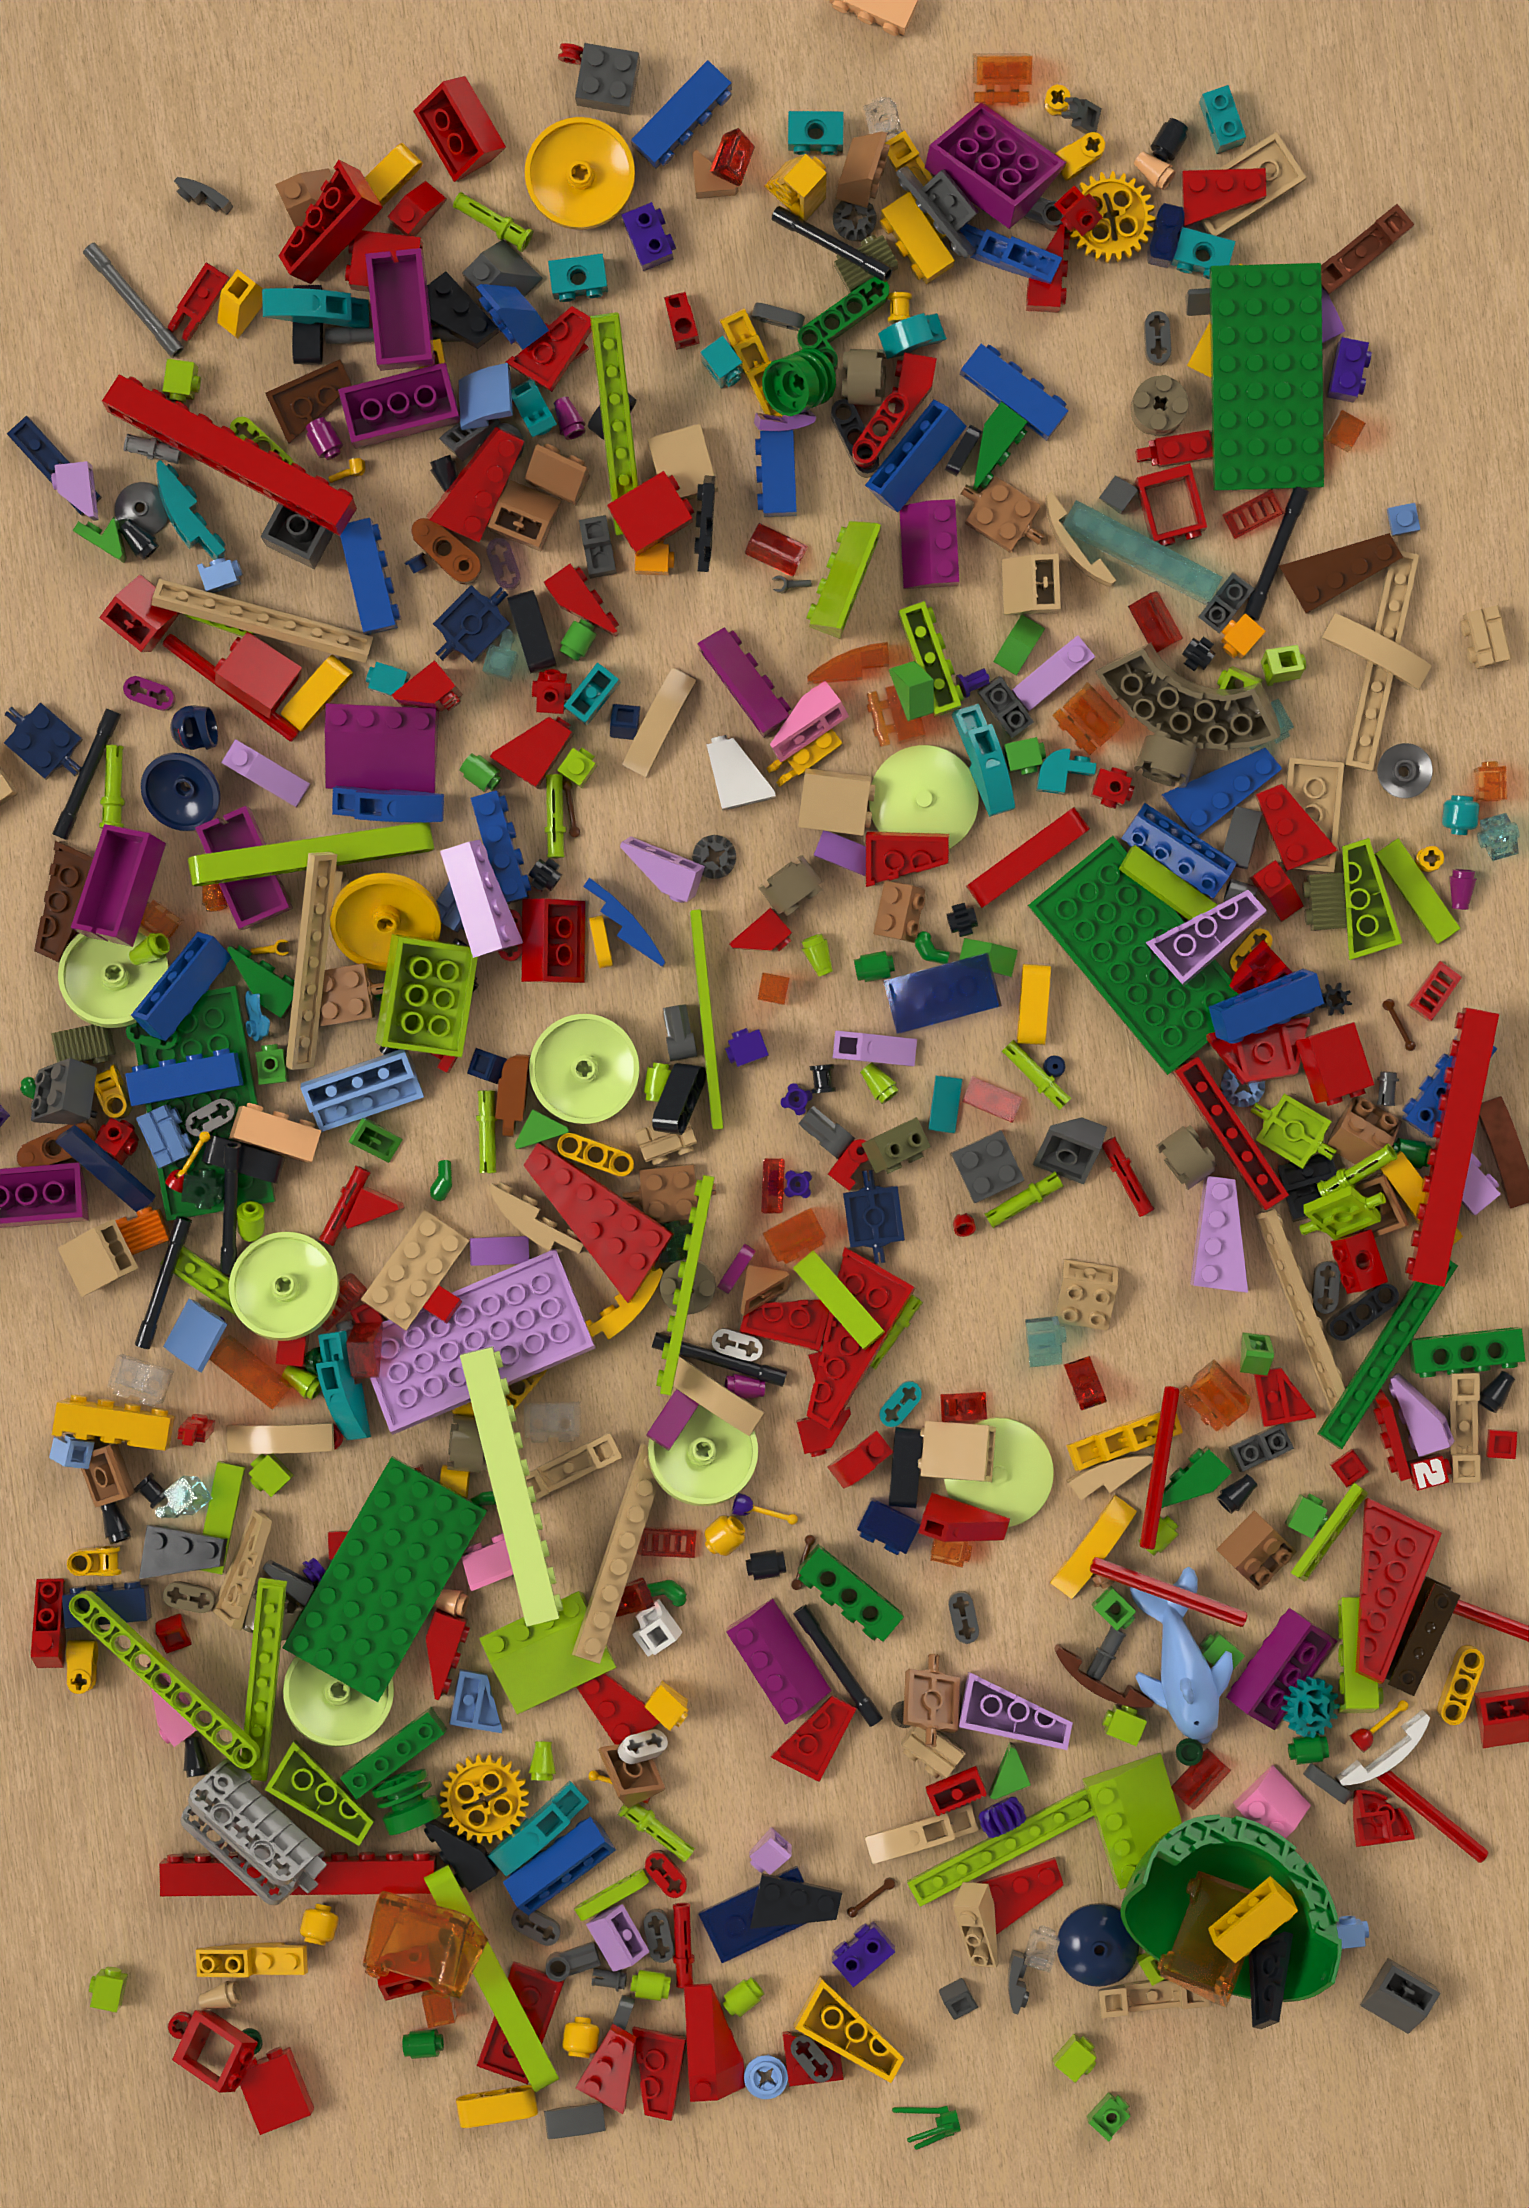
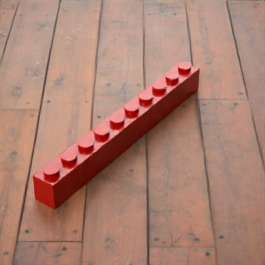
[102,374,357,536]
[1405,1007,1499,1287]
[159,1851,437,1897]

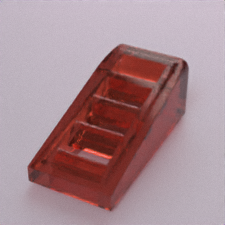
[1222,489,1285,539]
[321,1273,368,1332]
[637,1526,696,1558]

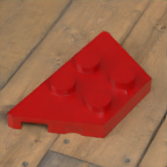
[1206,1016,1310,1085]

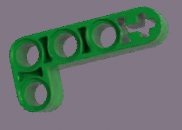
[797,277,889,372]

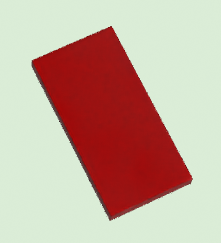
[477,1961,565,2085]

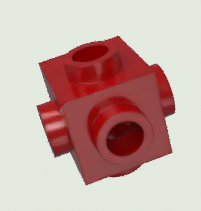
[1054,185,1103,237]
[532,669,572,714]
[1090,767,1135,809]
[94,1117,139,1165]

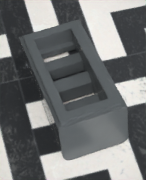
[439,418,501,461]
[263,1560,317,1607]

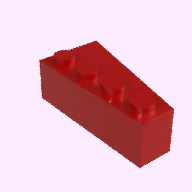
[278,159,383,284]
[426,427,525,542]

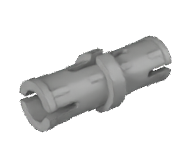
[123,434,181,464]

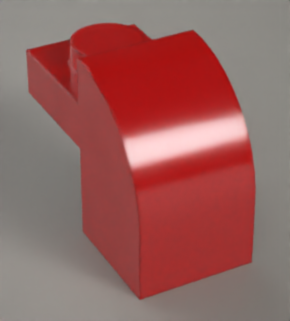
[827,1430,893,1489]

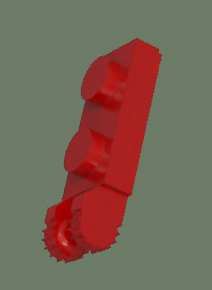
[167,262,230,342]

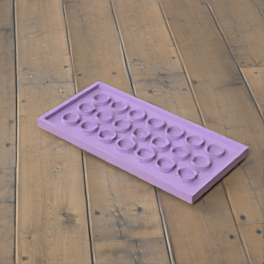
[355,1249,596,1435]

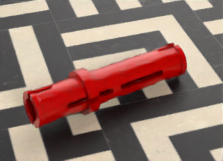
[1102,1136,1155,1217]
[319,1165,371,1246]
[673,1903,695,1988]

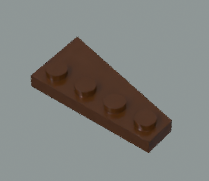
[1279,533,1403,614]
[34,840,93,963]

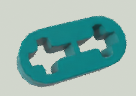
[879,1381,922,1427]

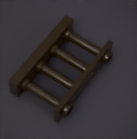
[1385,1576,1461,1696]

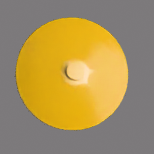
[525,117,635,230]
[330,873,441,971]

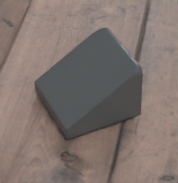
[1185,288,1210,316]
[1099,475,1138,514]
[939,1978,978,2020]

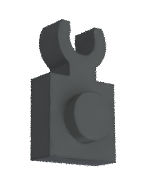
[1061,97,1102,134]

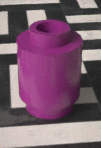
[305,417,343,460]

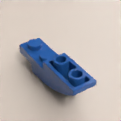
[332,786,444,822]

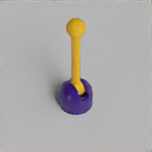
[732,1493,798,1525]

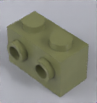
[862,1117,931,1174]

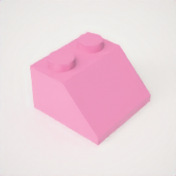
[461,1533,513,1591]
[1233,1765,1311,1838]

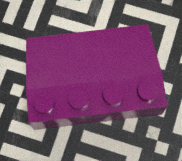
[925,102,1066,229]
[325,703,439,793]

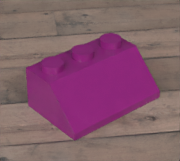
[899,499,959,589]

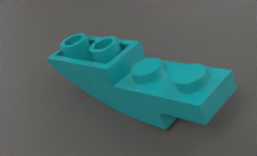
[262,288,369,328]
[156,460,226,560]
[951,704,1015,817]
[316,1330,371,1440]
[488,1781,589,1876]

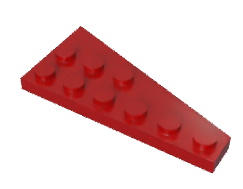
[523,1142,674,1303]
[806,1247,916,1431]
[1355,1498,1442,1684]

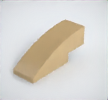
[1066,1453,1153,1501]

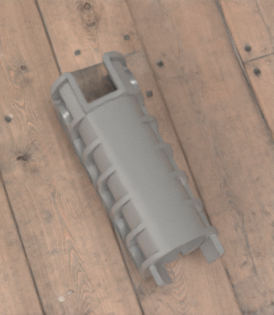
[180,1758,327,1905]

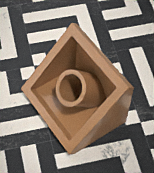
[1354,1174,1409,1238]
[81,1443,136,1508]
[598,1744,666,1808]

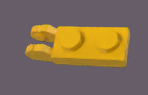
[766,728,843,787]

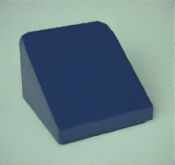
[610,704,640,740]
[467,1048,507,1084]

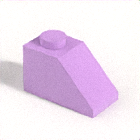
[51,461,99,521]
[749,1827,792,1875]

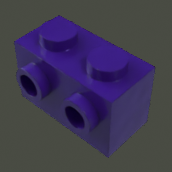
[621,202,676,271]
[1326,337,1372,403]
[725,1028,769,1067]
[832,1921,895,1988]

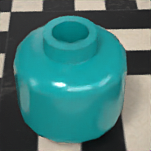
[1442,795,1480,835]

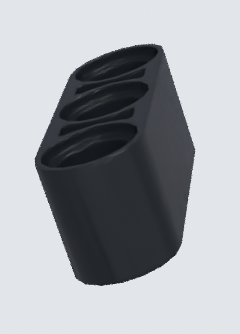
[292,285,323,365]
[831,399,880,478]
[507,589,557,674]
[652,1063,706,1135]
[201,1134,286,1184]
[1326,1283,1399,1341]
[889,1427,923,1509]

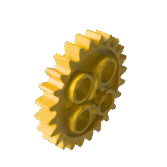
[1066,171,1155,263]
[440,1753,529,1843]

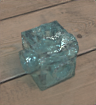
[1477,813,1520,861]

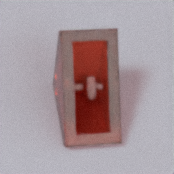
[346,1323,383,1378]

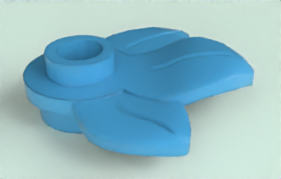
[245,991,270,1042]

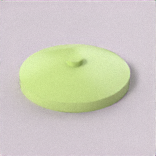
[869,745,979,849]
[58,927,169,1028]
[529,1014,640,1124]
[229,1232,340,1341]
[648,1404,758,1506]
[944,1417,1054,1527]
[283,1656,394,1747]

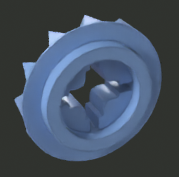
[1221,1069,1265,1107]
[744,2054,788,2099]

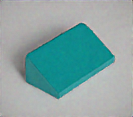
[928,1075,962,1133]

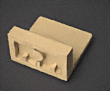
[1054,1259,1118,1330]

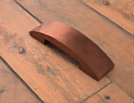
[1321,204,1414,295]
[1479,1096,1529,1209]
[1054,1644,1154,1708]

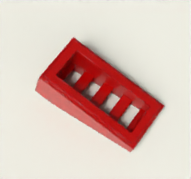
[1407,961,1462,1021]

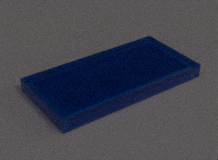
[883,953,1002,1034]
[698,1866,806,1963]

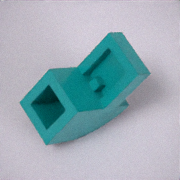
[878,313,947,359]
[511,379,557,437]
[1036,749,1097,795]

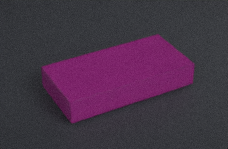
[646,1389,699,1451]

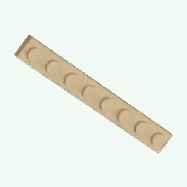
[1344,551,1419,771]
[151,579,373,663]
[285,852,337,1070]
[1254,1209,1345,1412]
[572,1444,659,1664]

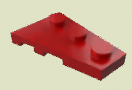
[1182,168,1267,228]
[505,306,592,392]
[1255,784,1338,871]
[1373,1389,1411,1481]
[576,1673,660,1745]
[770,1695,857,1782]
[977,1857,1064,1935]
[575,2024,637,2114]

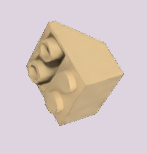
[1002,554,1061,615]

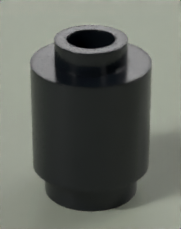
[1150,118,1188,162]
[746,1549,786,1581]

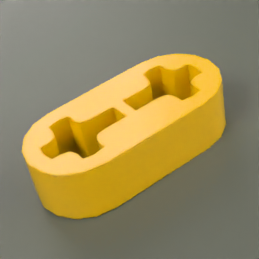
[589,915,613,969]
[1229,928,1273,973]

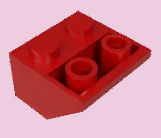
[99,574,180,652]
[1474,1685,1529,1748]

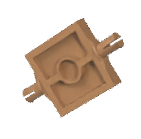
[961,476,1045,553]
[319,963,384,1027]
[622,1164,716,1223]
[903,1654,960,1747]

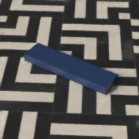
[7,415,102,516]
[55,1125,156,1212]

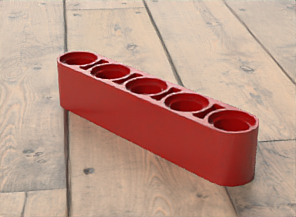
[966,807,1090,908]

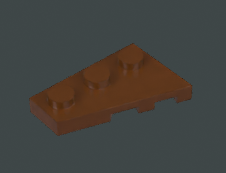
[265,359,352,444]

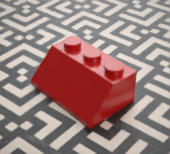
[413,76,506,182]
[392,660,463,712]
[521,898,585,983]

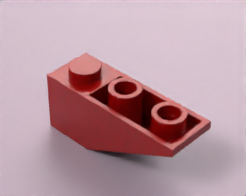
[1026,224,1070,313]
[886,353,937,440]
[544,563,619,637]
[918,1492,1010,1542]
[31,1579,66,1668]
[426,1608,470,1701]

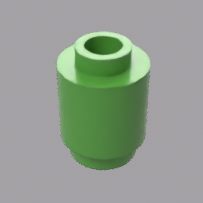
[559,619,597,662]
[459,753,502,792]

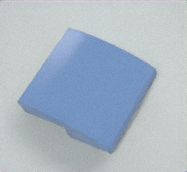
[458,363,513,430]
[163,1299,227,1373]

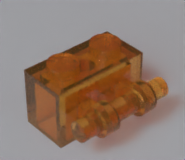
[973,53,1032,106]
[1052,682,1125,755]
[867,685,926,747]
[762,1207,826,1264]
[1179,1359,1252,1431]

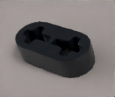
[945,424,983,477]

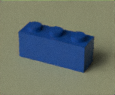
[755,429,797,517]

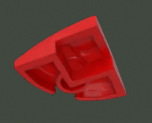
[1229,940,1293,994]
[1353,1790,1415,1847]

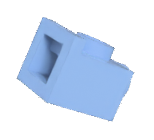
[197,558,243,593]
[49,1434,94,1469]
[1336,1915,1369,1949]

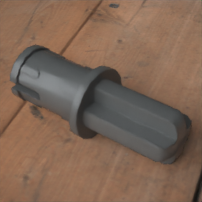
[1087,1626,1126,1681]

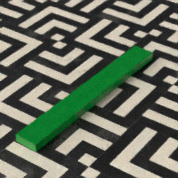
[1317,1260,1458,1449]

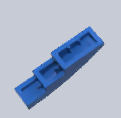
[950,224,1062,284]
[583,878,666,967]

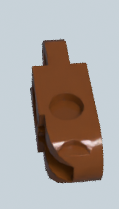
[411,518,482,585]
[495,1054,530,1137]
[17,1121,97,1167]

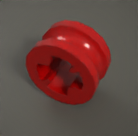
[558,43,584,65]
[168,2012,192,2039]

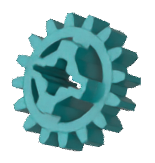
[1281,1676,1340,1738]

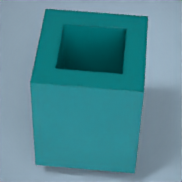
[366,662,410,698]

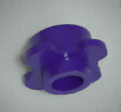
[781,1083,813,1115]
[784,1170,812,1198]
[302,1558,326,1583]

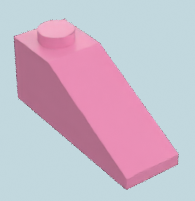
[770,681,849,762]
[147,1662,204,1747]

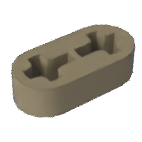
[163,1581,216,1613]

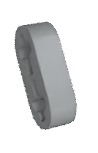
[185,1099,236,1136]

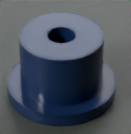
[404,552,428,574]
[1043,1056,1065,1077]

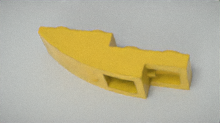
[585,1267,664,1340]
[196,1942,308,1977]

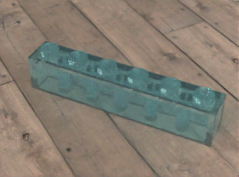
[1063,500,1223,606]

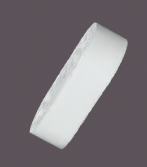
[712,1328,763,1361]
[618,1729,668,1764]

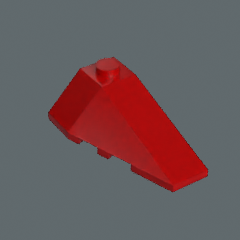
[684,1983,745,2102]

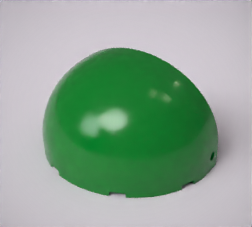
[1120,1814,1342,2002]

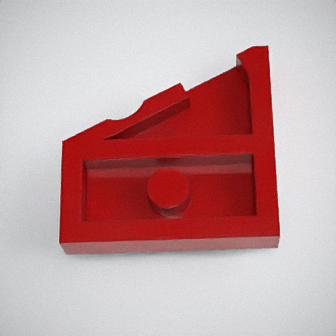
[1253,1367,1316,1427]
[783,2031,844,2087]

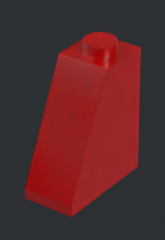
[490,716,574,789]

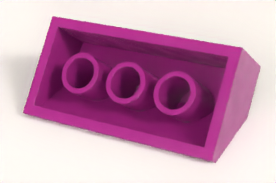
[338,363,460,449]
[697,627,791,738]
[0,1163,89,1228]
[726,1598,832,1725]
[1226,1608,1338,1730]

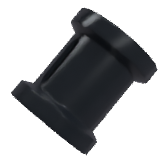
[809,1064,836,1094]
[134,1472,170,1509]

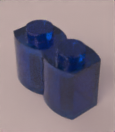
[1147,203,1184,268]

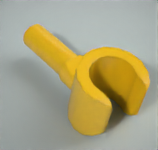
[328,458,366,483]
[251,939,289,956]

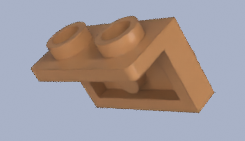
[873,881,925,943]

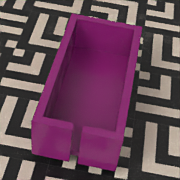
[365,248,435,371]
[195,806,293,930]
[71,824,166,947]

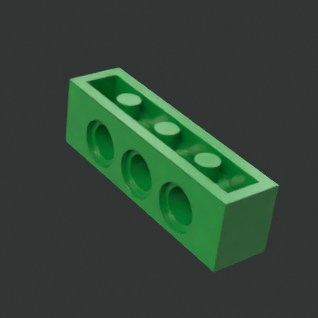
[1408,1327,1526,1378]
[797,1544,904,1642]
[340,1707,447,1800]

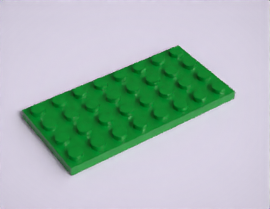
[1209,263,1324,491]
[1027,836,1239,1075]
[132,986,276,1221]
[282,1456,488,1702]

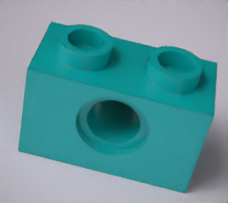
[1199,85,1246,154]
[788,111,844,155]
[1171,227,1236,280]
[548,253,608,302]
[700,335,743,388]
[564,662,621,725]

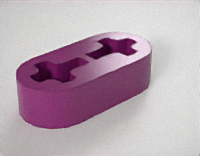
[123,676,176,711]
[717,1244,756,1294]

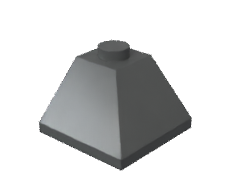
[462,240,543,297]
[1033,1117,1107,1185]

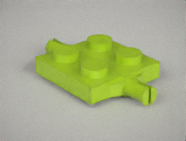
[1251,1093,1337,1169]
[1299,1186,1386,1240]

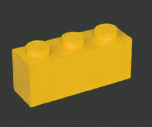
[880,192,955,285]
[1208,1876,1298,1963]

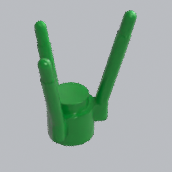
[892,2106,961,2150]

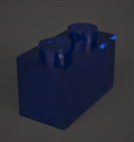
[856,1498,921,1555]

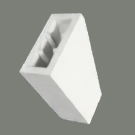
[706,735,776,811]

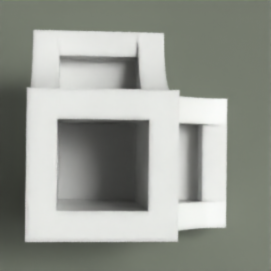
[632,1599,682,1657]

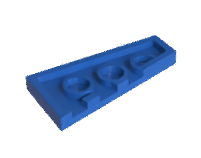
[1161,748,1282,836]

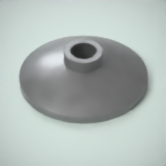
[115,482,168,535]
[1377,743,1433,798]

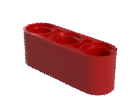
[852,393,909,468]

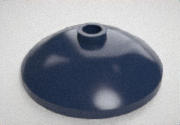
[141,753,221,831]
[1056,1903,1139,1987]

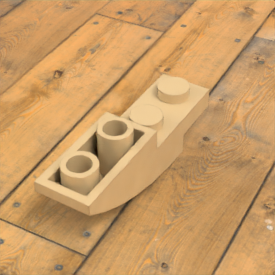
[488,1182,584,1254]
[864,1804,979,1864]

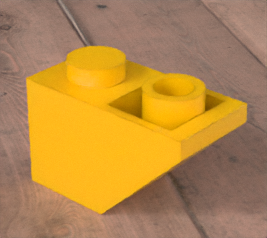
[217,269,263,339]
[645,1681,689,1731]

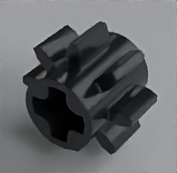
[1182,636,1216,671]
[528,858,563,892]
[946,903,978,937]
[1318,983,1352,1016]

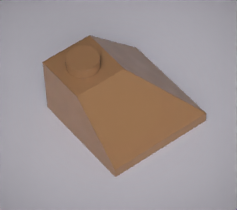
[275,168,332,228]

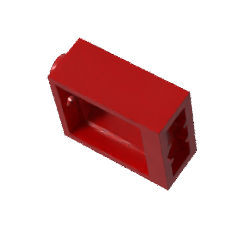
[1135,463,1207,548]
[172,2010,258,2093]

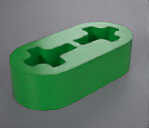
[126,1022,179,1050]

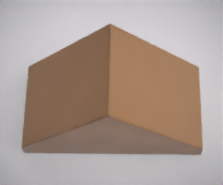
[692,150,739,199]
[741,1265,790,1316]

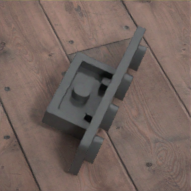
[896,166,979,258]

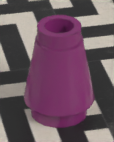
[553,396,586,440]
[1449,869,1477,910]
[724,1373,765,1399]

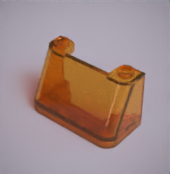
[1157,1871,1253,2007]
[362,1891,488,1999]

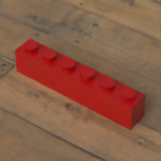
[1172,1056,1289,1210]

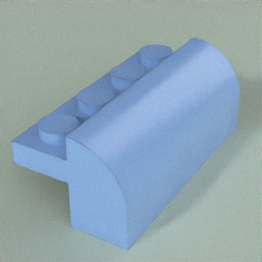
[300,1049,424,1132]

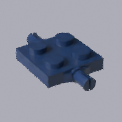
[433,585,511,664]
[4,702,83,780]
[843,1170,905,1264]

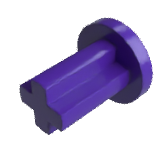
[955,668,990,698]

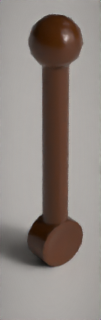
[562,780,580,837]
[1382,999,1416,1051]
[791,1535,815,1590]
[847,1878,895,1918]

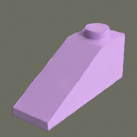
[1012,635,1095,712]
[221,739,310,808]
[620,836,705,903]

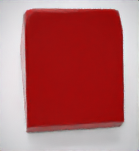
[155,1613,192,1654]

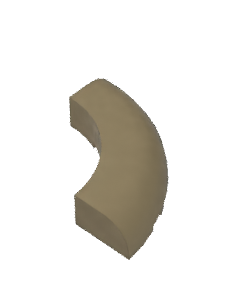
[1095,643,1280,750]

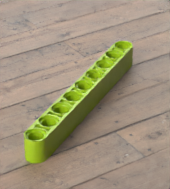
[188,822,435,886]
[69,1590,261,1769]
[424,1865,559,2093]

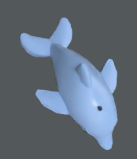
[1130,1567,1233,1744]

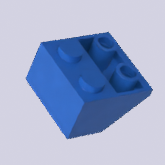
[476,284,549,350]

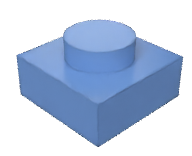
[1387,503,1420,536]

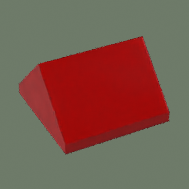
[345,1187,405,1229]

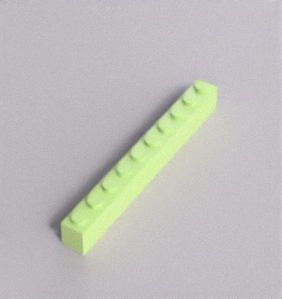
[460,1346,563,1627]

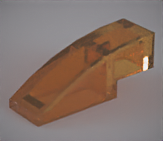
[807,642,889,684]

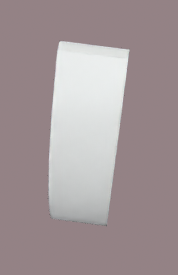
[1336,1710,1430,1786]

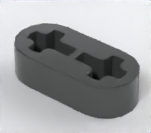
[751,303,805,331]
[1144,311,1171,366]
[1312,1261,1341,1314]
[948,1591,979,1644]
[1303,1763,1353,1804]
[511,1908,561,1946]
[644,1909,674,1963]
[612,1995,635,2030]
[791,2035,833,2083]

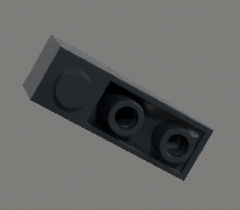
[424,1819,499,1893]

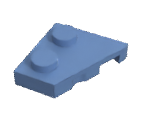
[449,1669,502,1733]

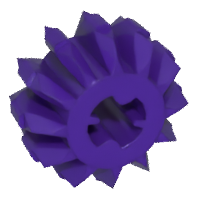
[978,1797,1026,1838]

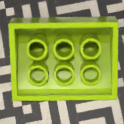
[806,521,881,639]
[375,934,478,1057]
[479,1591,617,1715]
[1082,1753,1182,1890]

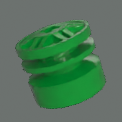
[762,348,836,416]
[372,1769,442,1835]

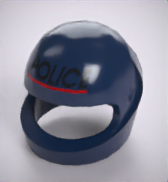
[170,705,218,750]

